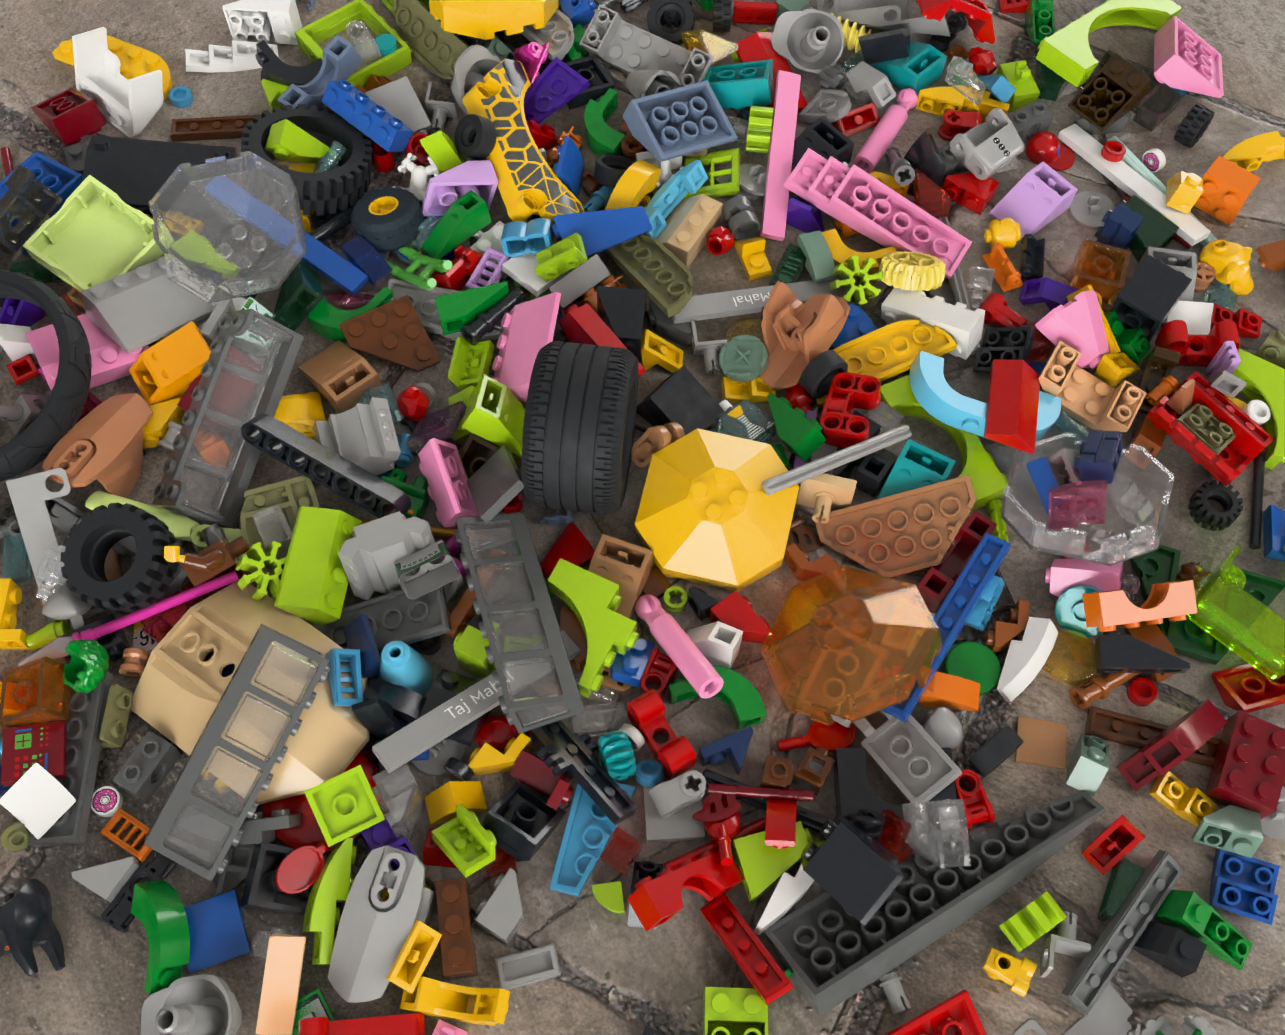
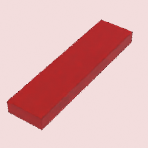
[700,894,793,1005]

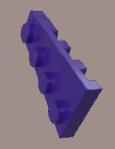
[524,57,590,124]

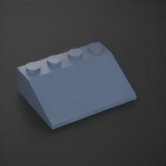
[622,81,738,162]

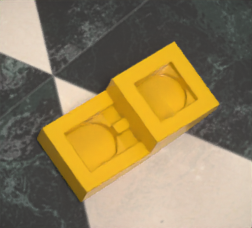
[721,376,776,404]

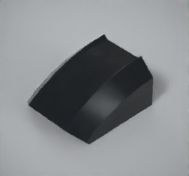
[565,55,617,110]
[904,128,945,198]
[482,780,566,862]

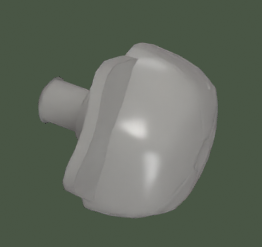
[771,9,844,74]
[451,44,501,115]
[141,974,242,1035]

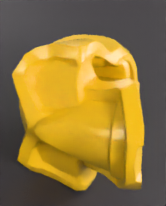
[1199,239,1254,296]

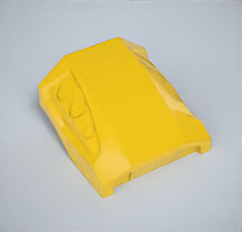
[274,392,326,441]

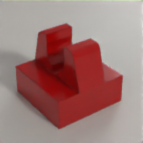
[454,245,483,276]

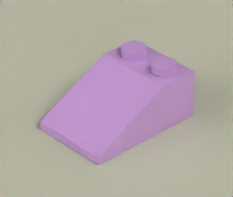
[421,160,499,216]

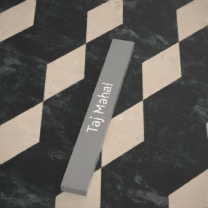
[671,277,854,324]
[372,630,580,773]

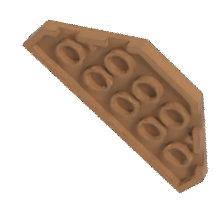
[815,474,977,579]

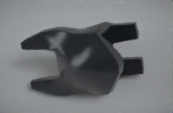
[0,879,65,976]

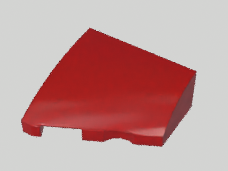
[540,522,595,580]

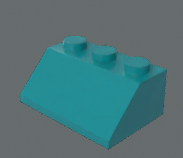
[702,59,773,110]

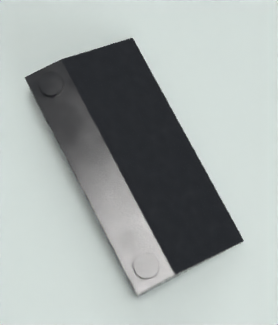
[82,135,239,215]

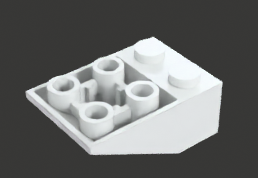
[222,0,302,45]

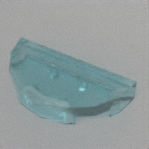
[412,215,442,252]

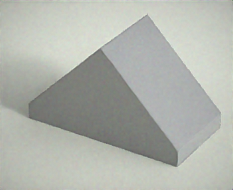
[72,856,142,903]

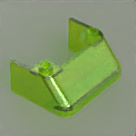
[1187,546,1285,679]

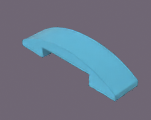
[645,160,708,239]

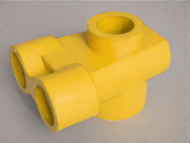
[982,947,1037,997]

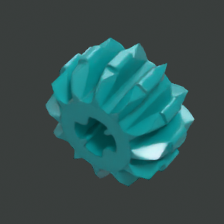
[597,730,636,781]

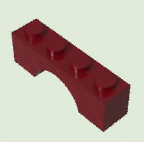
[911,510,997,613]

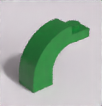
[584,88,626,157]
[306,287,394,342]
[668,665,767,730]
[131,880,190,995]

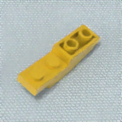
[915,86,1010,122]
[1223,131,1285,172]

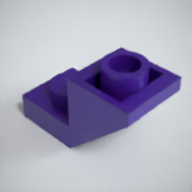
[1019,277,1079,311]
[359,815,416,871]

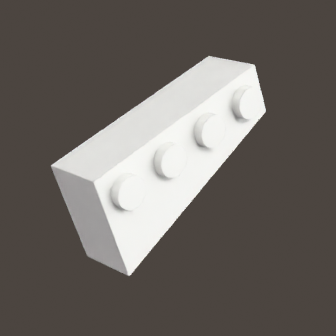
[881,288,985,360]

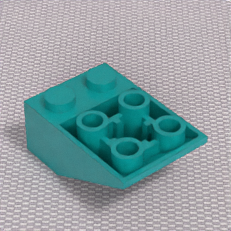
[864,41,947,95]
[877,439,956,499]

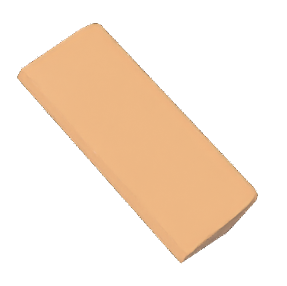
[256,933,306,1035]

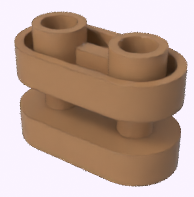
[631,422,685,467]

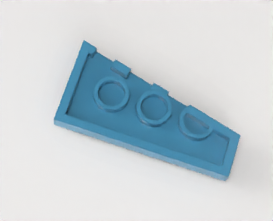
[550,782,636,897]

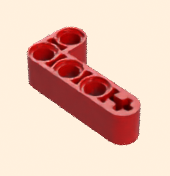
[299,1013,425,1035]

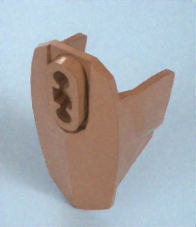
[760,281,850,390]
[42,393,153,498]

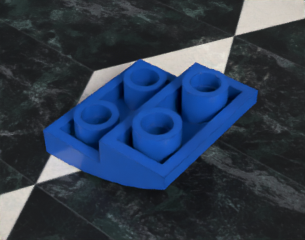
[553,136,585,199]
[1210,848,1280,925]
[184,889,252,974]

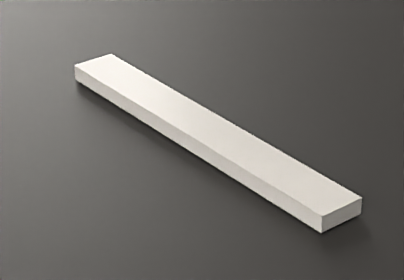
[1058,124,1211,246]

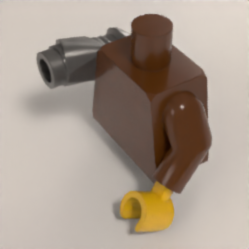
[164,523,250,586]

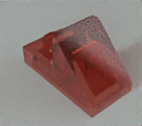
[879,810,914,865]

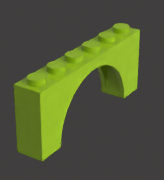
[878,375,1010,512]

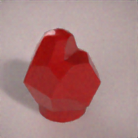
[968,47,998,76]
[706,226,735,255]
[784,384,813,415]
[396,386,429,421]

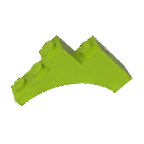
[1232,349,1285,470]
[547,558,639,698]

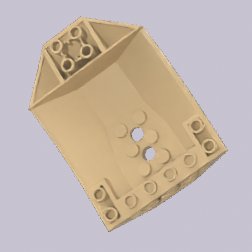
[130,580,369,805]

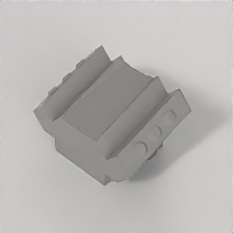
[313,397,401,476]
[338,511,441,600]

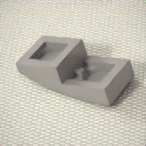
[1208,370,1247,399]

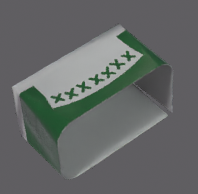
[394,540,462,599]

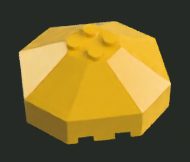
[429,0,559,40]
[635,428,799,592]

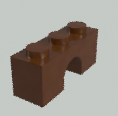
[435,877,478,981]

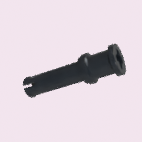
[460,287,526,345]

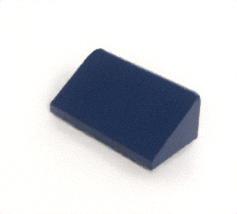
[344,613,381,679]

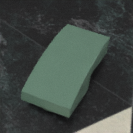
[797,230,837,282]

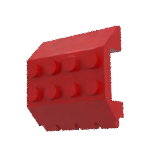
[1147,371,1275,486]

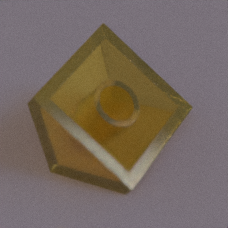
[681,30,739,64]

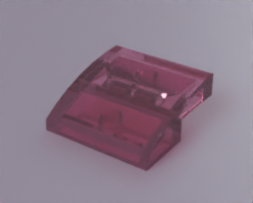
[1049,480,1107,530]

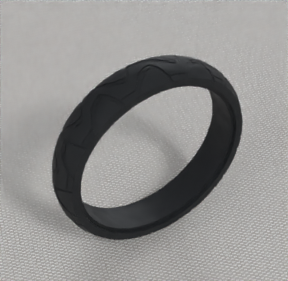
[0,269,91,482]

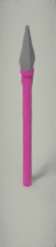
[18,571,239,666]

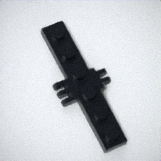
[513,686,638,825]

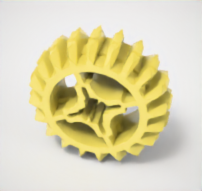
[879,250,946,292]

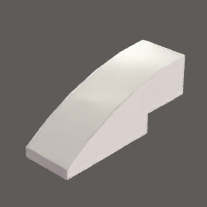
[997,617,1059,702]

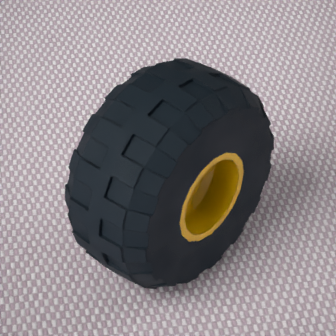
[351,187,425,252]

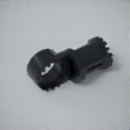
[929,12,967,53]

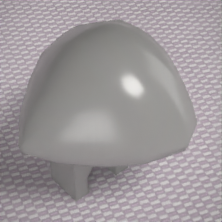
[42,585,92,631]
[921,707,963,751]

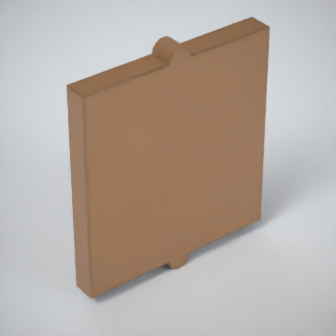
[1015,716,1069,770]

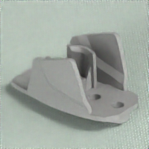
[328,845,437,1003]

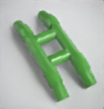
[383,246,453,290]

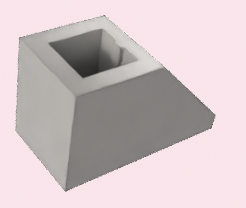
[475,868,525,945]

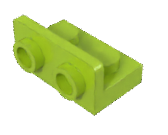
[534,232,588,282]

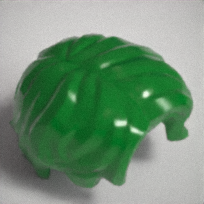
[62,639,109,694]

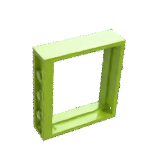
[295,0,412,87]

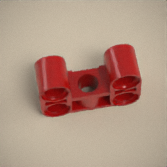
[1155,320,1241,367]
[820,372,881,448]
[627,688,697,780]

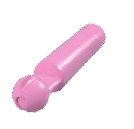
[853,88,918,174]
[635,594,724,699]

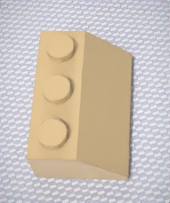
[656,194,723,268]

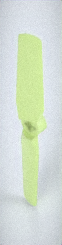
[85,491,248,560]

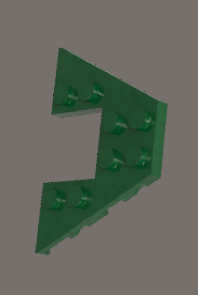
[1124,535,1285,665]

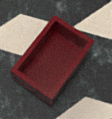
[1205,710,1285,819]

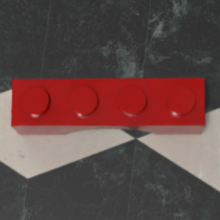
[627,849,745,932]

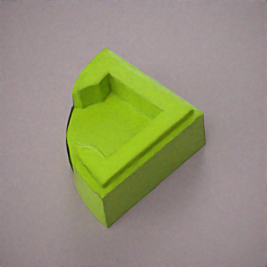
[592,881,625,913]

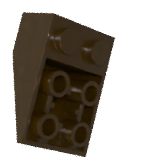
[1068,53,1151,132]

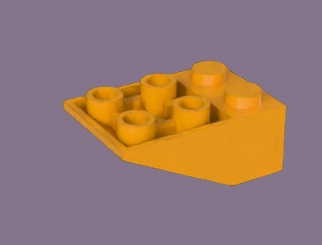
[129,321,211,406]

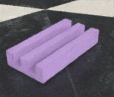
[1206,341,1241,379]

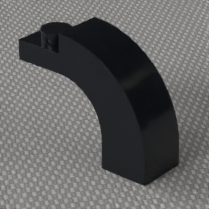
[255,40,323,86]

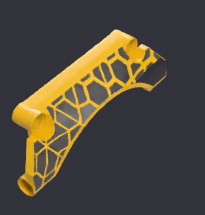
[462,58,585,222]

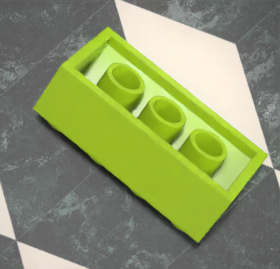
[274,506,362,626]

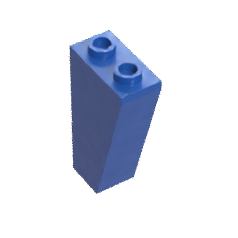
[551,206,652,258]

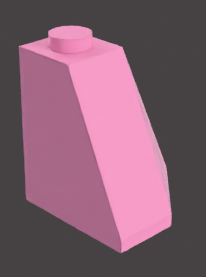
[1035,290,1110,369]
[1045,557,1123,597]

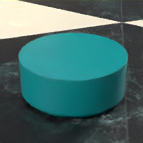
[374,34,397,56]

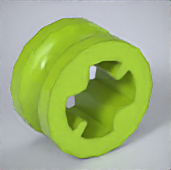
[663,586,688,613]

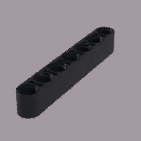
[241,413,412,518]

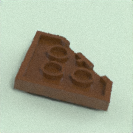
[339,295,441,373]

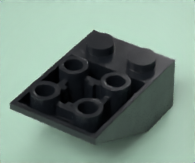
[791,117,854,173]

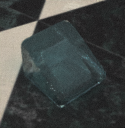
[1204,282,1237,311]

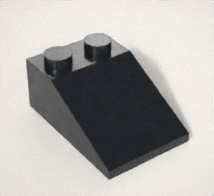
[240,843,341,916]

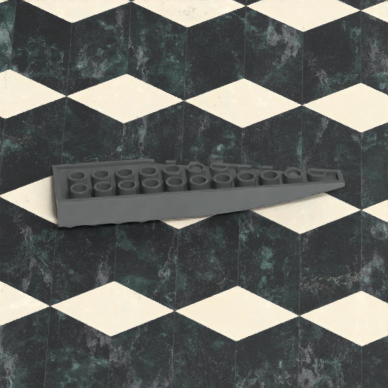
[764,790,1105,1017]

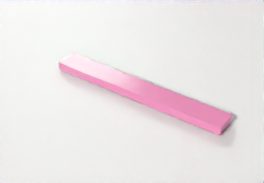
[760,70,801,241]

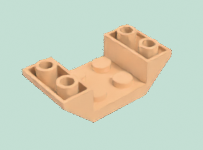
[1038,341,1147,432]

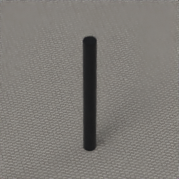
[1249,456,1265,549]

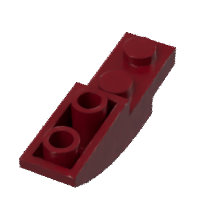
[1116,699,1228,792]

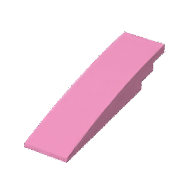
[784,148,972,279]

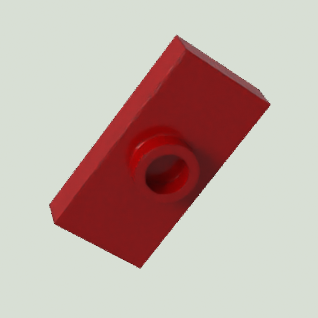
[732,1,777,25]

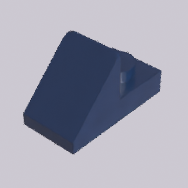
[698,726,754,775]

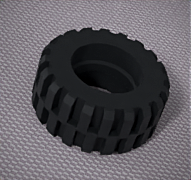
[60,502,178,614]

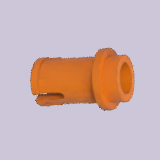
[1145,375,1180,406]

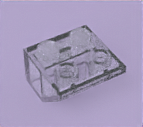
[371,763,425,841]
[902,799,971,868]

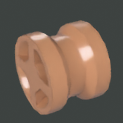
[1194,262,1216,293]
[119,648,151,679]

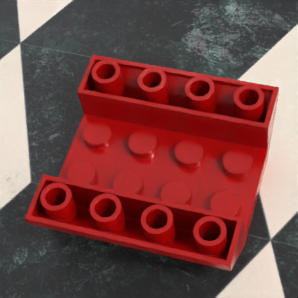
[915,0,995,44]

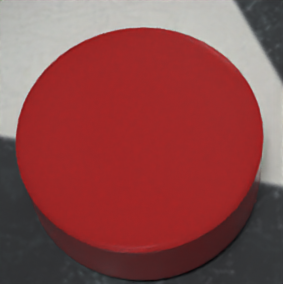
[1101,140,1126,162]
[1126,677,1158,707]

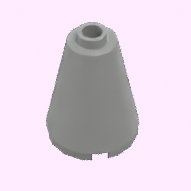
[626,70,681,99]

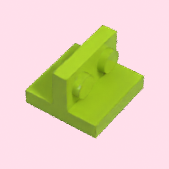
[304,765,385,847]

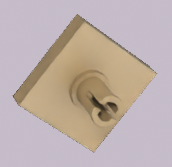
[796,473,857,524]

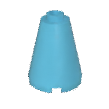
[377,641,433,695]

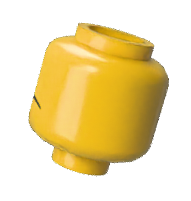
[984,218,1021,249]

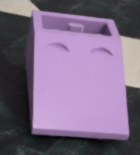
[989,162,1078,241]

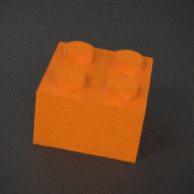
[1194,155,1261,225]

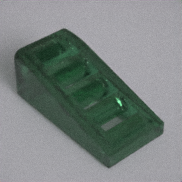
[769,244,807,286]
[5,259,65,283]
[1097,859,1145,922]

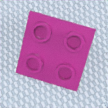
[513,42,549,85]

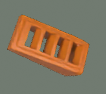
[100,808,166,862]

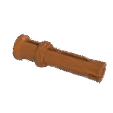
[1069,673,1140,710]

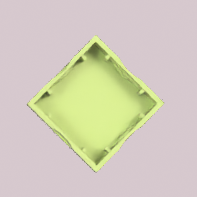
[23,175,174,293]

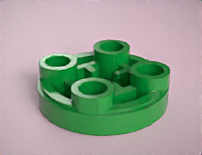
[944,641,1001,696]

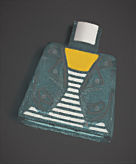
[718,399,776,443]

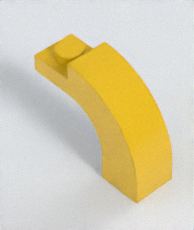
[605,160,662,210]
[821,228,896,283]
[399,977,510,1026]

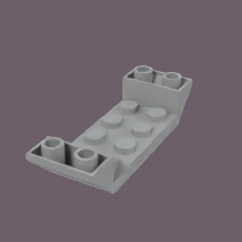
[579,4,714,88]

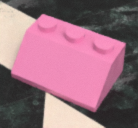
[418,438,479,528]

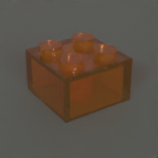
[1068,239,1131,305]
[0,656,71,728]

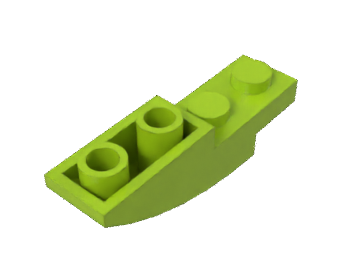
[302,838,356,965]

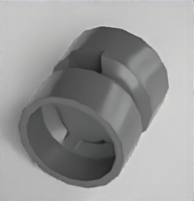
[722,196,761,241]

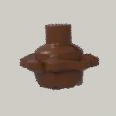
[1176,562,1210,590]

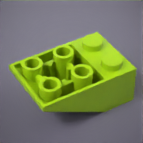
[461,374,525,457]
[703,987,768,1035]

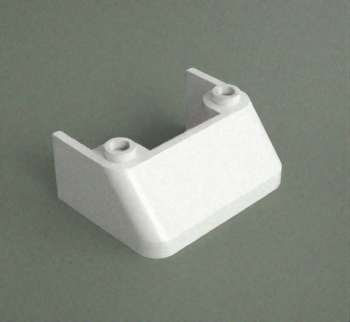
[72,27,164,137]

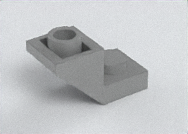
[845,61,897,109]

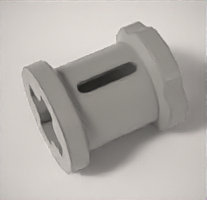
[158,421,182,452]

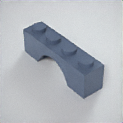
[277,34,363,110]

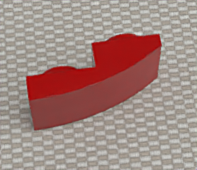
[1210,303,1262,339]
[765,798,797,849]

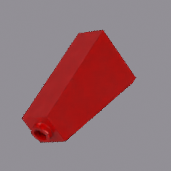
[558,303,646,378]

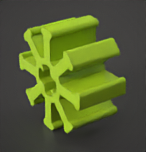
[745,105,773,153]
[830,255,883,306]
[236,541,287,600]
[999,891,1067,953]

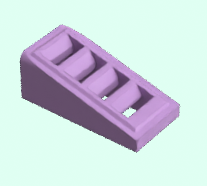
[465,247,510,289]

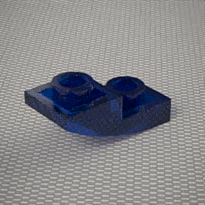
[340,234,392,285]

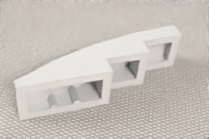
[185,40,278,73]
[754,862,815,935]

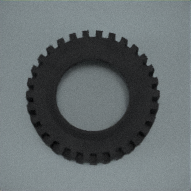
[241,104,372,216]

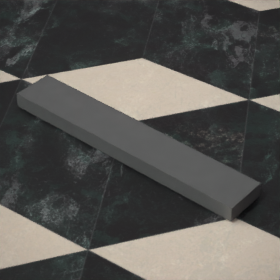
[1061,849,1184,1015]

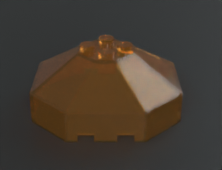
[760,565,943,726]

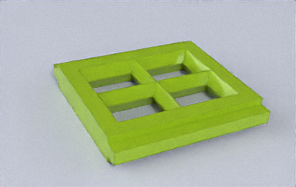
[684,148,740,199]

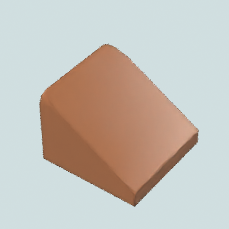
[1167,378,1195,415]

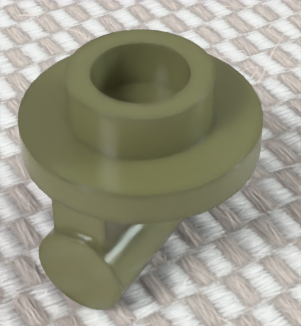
[0,820,31,851]

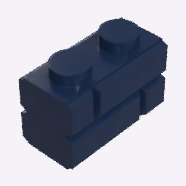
[1094,204,1143,261]
[1074,430,1123,484]

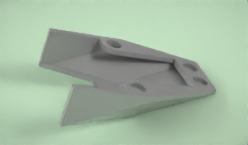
[817,0,950,36]

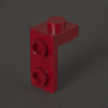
[510,750,574,810]

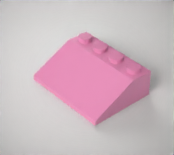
[1154,15,1224,98]
[492,292,561,405]
[26,314,149,392]

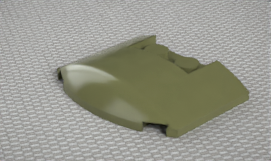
[240,475,320,574]

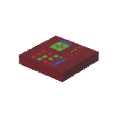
[1,720,67,787]

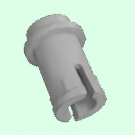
[879,972,912,1015]

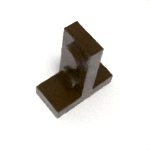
[1138,346,1181,414]

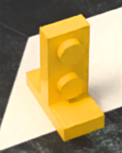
[0,578,30,650]

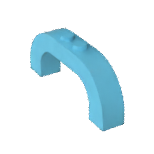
[909,351,1061,442]

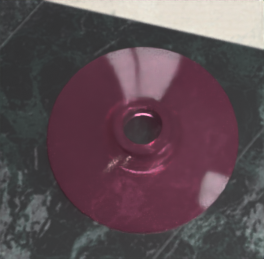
[326,293,375,310]

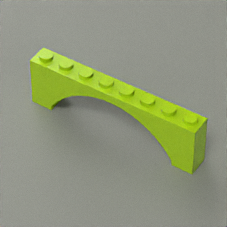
[1036,0,1182,87]

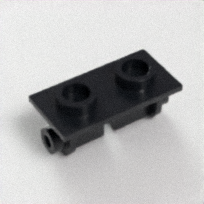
[1019,234,1045,283]

